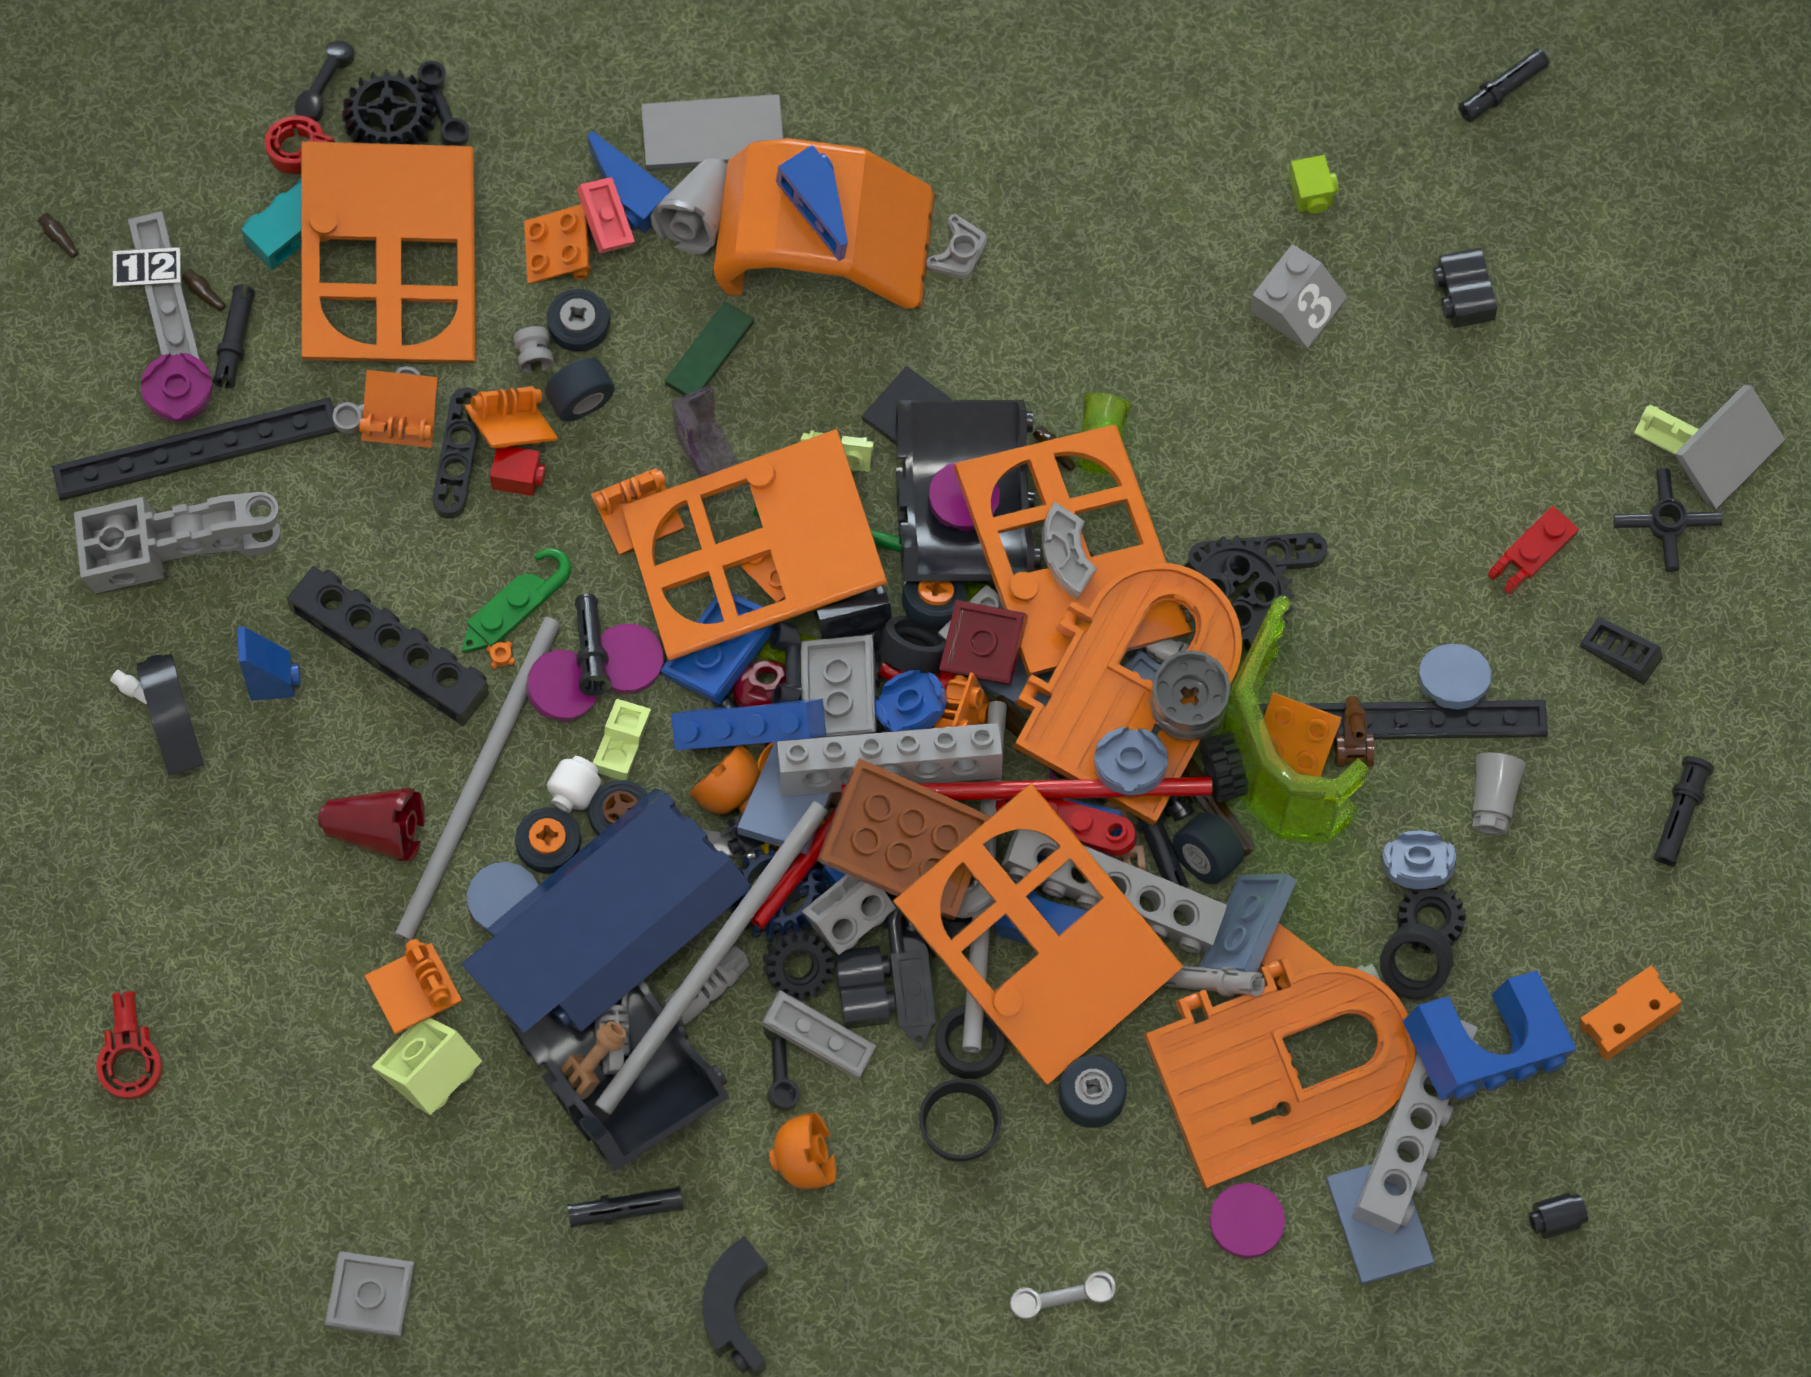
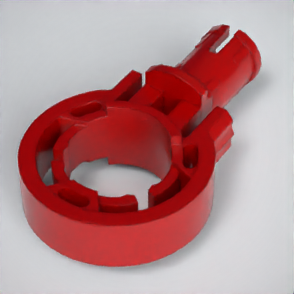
[265,115,336,174]
[96,991,163,1100]

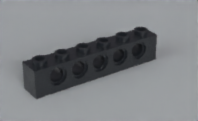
[287,566,489,727]

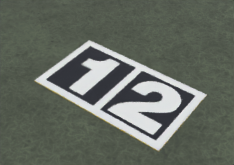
[113,247,180,286]

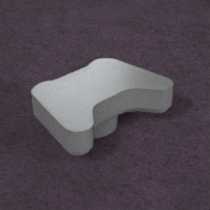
[926,215,987,279]

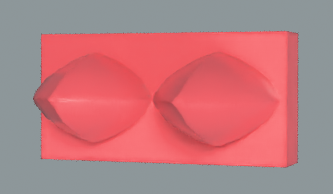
[576,177,635,254]

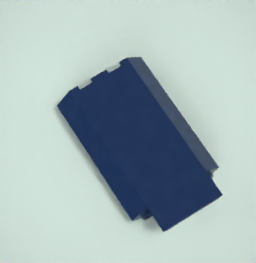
[461,788,752,1033]

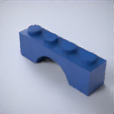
[671,698,827,750]

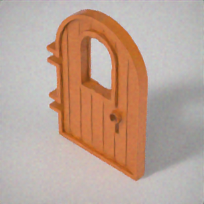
[1013,562,1242,825]
[1143,957,1416,1188]

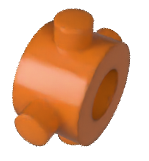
[486,641,516,669]

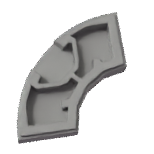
[1042,502,1097,600]

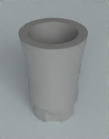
[1472,753,1526,836]

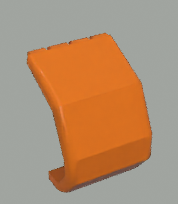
[714,138,934,309]

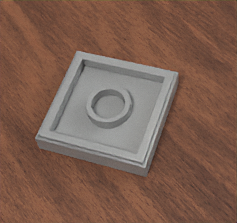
[325,1251,415,1338]

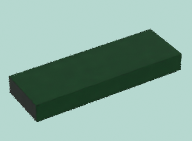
[665,301,754,402]

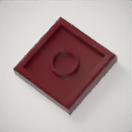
[939,600,1028,686]

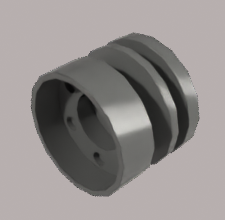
[1150,650,1230,741]

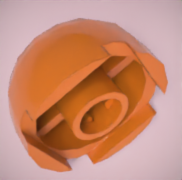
[689,745,761,815]
[769,1112,837,1189]

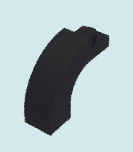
[137,653,204,775]
[702,1236,768,1377]

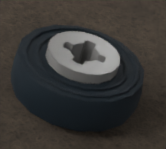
[547,289,610,352]

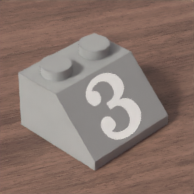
[1250,244,1347,349]

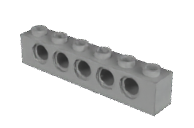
[777,723,1003,797]
[1001,830,1227,954]
[1351,1020,1479,1235]

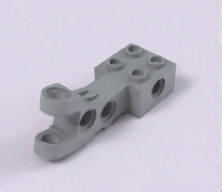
[74,492,280,594]

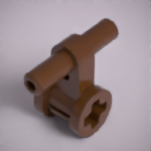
[1334,696,1374,767]

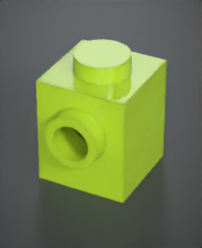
[1288,155,1339,214]

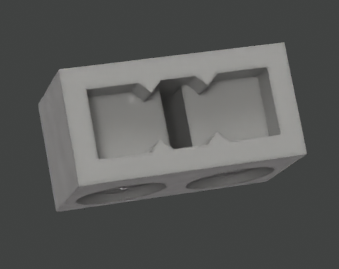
[802,874,896,955]

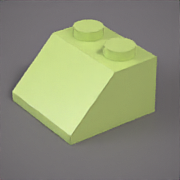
[371,1018,482,1115]

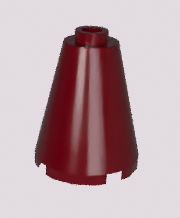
[318,788,425,861]

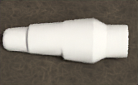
[110,669,147,705]

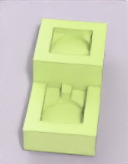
[593,699,651,781]

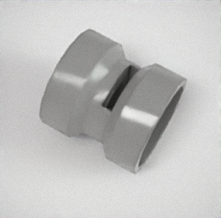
[513,326,554,373]

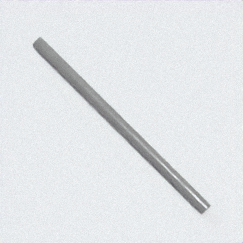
[394,617,561,942]
[962,701,1007,1053]
[595,801,829,1115]

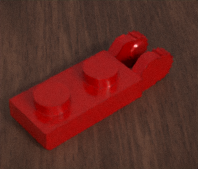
[1487,506,1579,595]

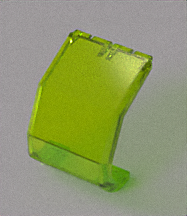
[1221,596,1369,845]

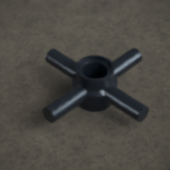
[1613,468,1723,572]

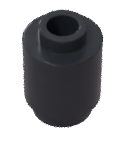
[1528,1193,1588,1239]

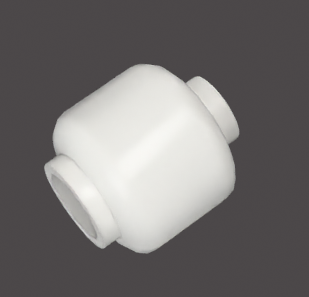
[547,756,601,813]

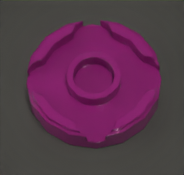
[141,353,213,422]
[928,461,1000,532]
[600,624,664,694]
[526,650,597,722]
[1209,1183,1285,1259]

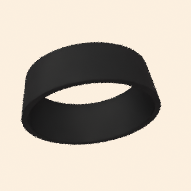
[919,1079,1002,1162]

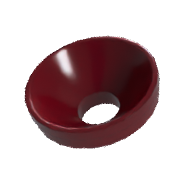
[733,660,799,707]

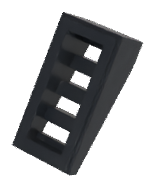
[1580,616,1663,685]

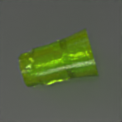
[1077,392,1132,474]

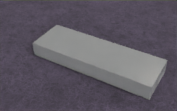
[760,990,876,1079]

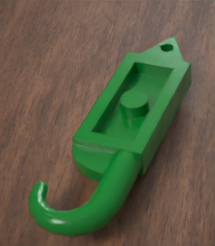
[462,548,571,653]

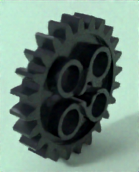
[1179,535,1294,652]

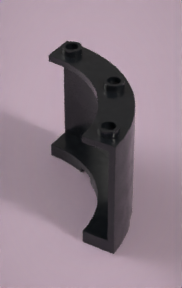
[896,400,1041,581]
[504,980,729,1171]

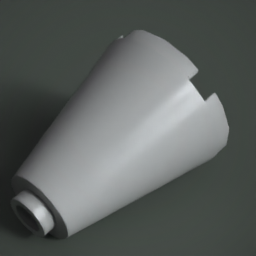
[651,158,727,254]

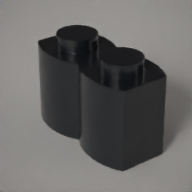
[1433,248,1497,328]
[835,946,896,1029]

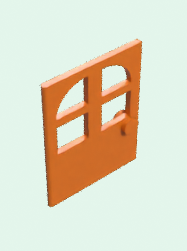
[301,142,476,363]
[953,425,1193,677]
[621,429,888,661]
[893,783,1183,1085]

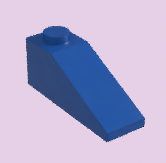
[587,131,671,233]
[776,144,848,261]
[237,627,301,701]

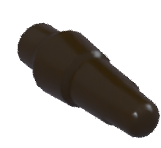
[38,213,78,258]
[181,269,226,311]
[1032,425,1076,471]

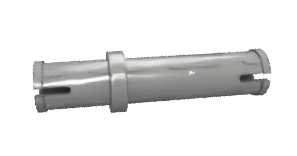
[1165,966,1265,997]

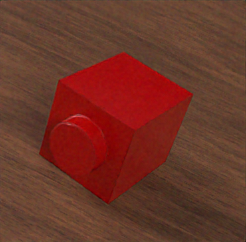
[490,446,546,496]

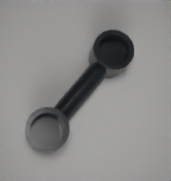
[295,41,355,122]
[417,61,469,146]
[770,621,802,704]
[764,1027,800,1111]

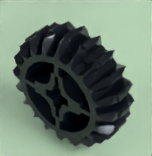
[341,69,436,145]

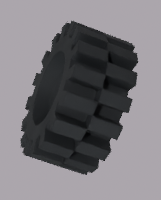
[1200,732,1249,803]
[1397,884,1466,954]
[763,928,834,1000]

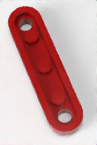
[995,799,1137,856]

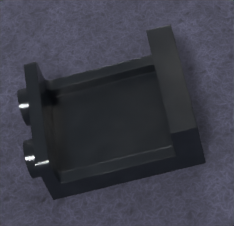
[812,586,892,639]

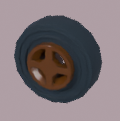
[588,780,648,836]

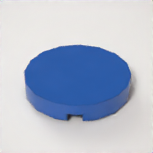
[875,670,947,732]

